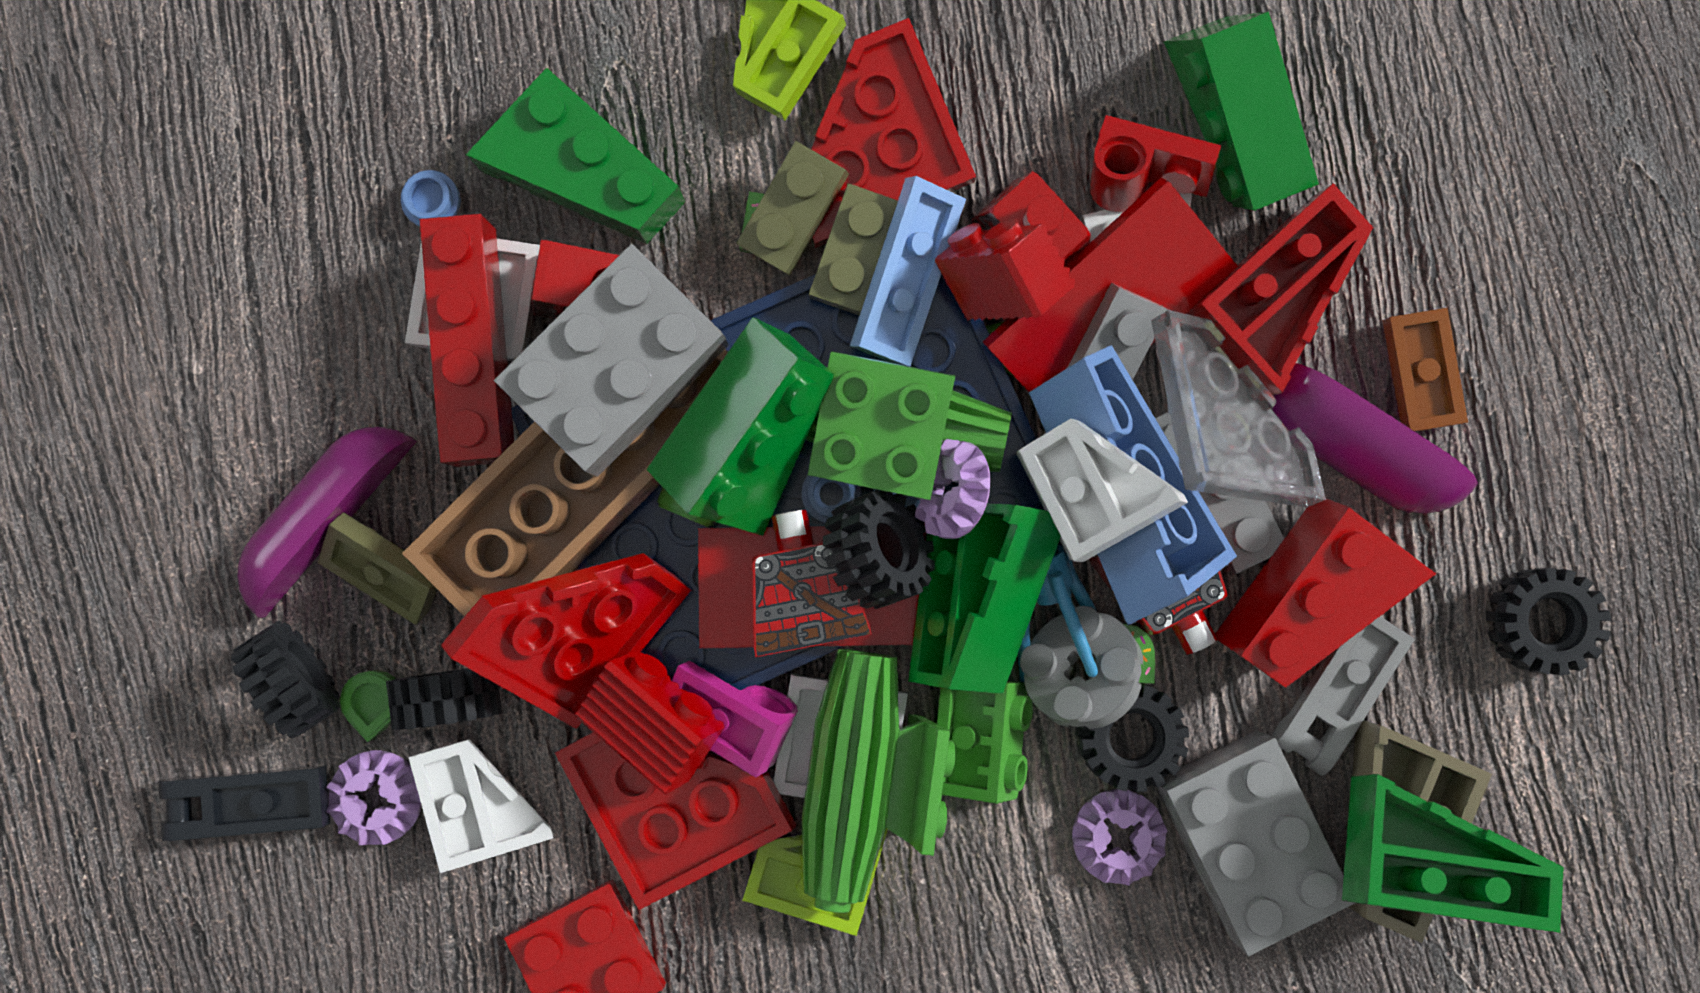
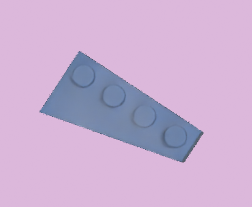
[1029,345,1237,626]

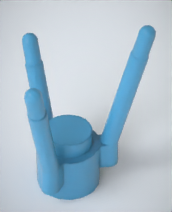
[1018,545,1098,682]

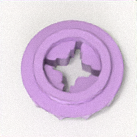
[915,439,990,539]
[326,750,422,845]
[1072,789,1167,886]

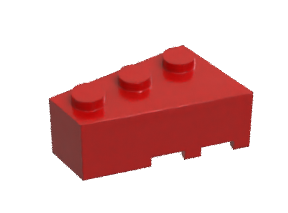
[1185,183,1374,399]
[1215,495,1436,688]

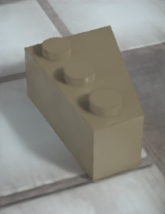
[1349,720,1492,943]

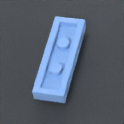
[850,176,966,367]

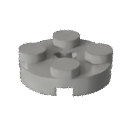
[1020,606,1144,729]

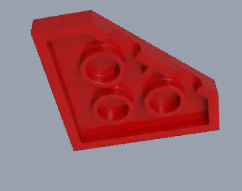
[811,18,976,248]
[441,553,691,729]
[555,732,796,910]

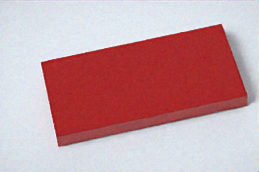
[983,177,1238,392]
[698,526,927,648]

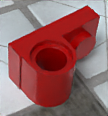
[1090,115,1221,212]

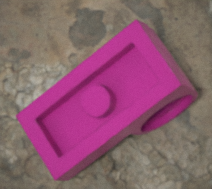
[672,661,798,778]

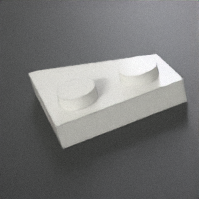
[1019,419,1188,562]
[409,739,553,873]

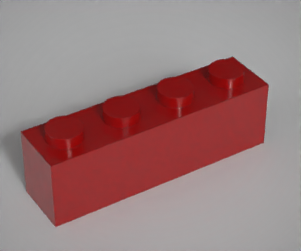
[419,214,514,467]

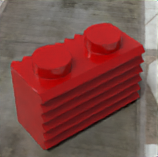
[935,219,1075,321]
[575,651,725,795]

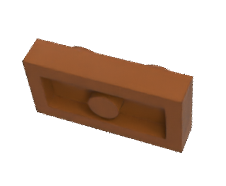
[1382,308,1468,432]

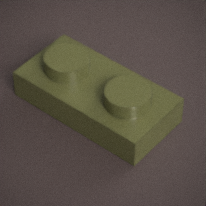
[736,141,849,276]
[809,183,898,316]
[318,512,437,625]

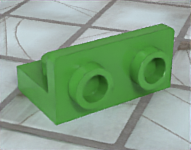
[937,681,1033,804]

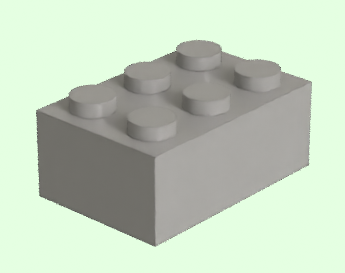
[494,244,729,477]
[1156,730,1355,956]

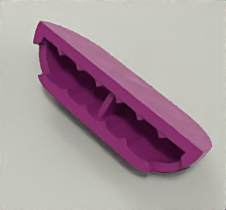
[1269,363,1478,514]
[237,426,417,618]

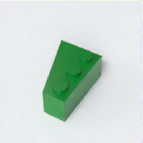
[1163,12,1319,211]
[466,67,685,244]
[646,317,834,536]
[908,503,1061,694]
[1342,774,1564,933]

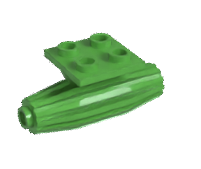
[806,351,1012,500]
[802,649,955,913]

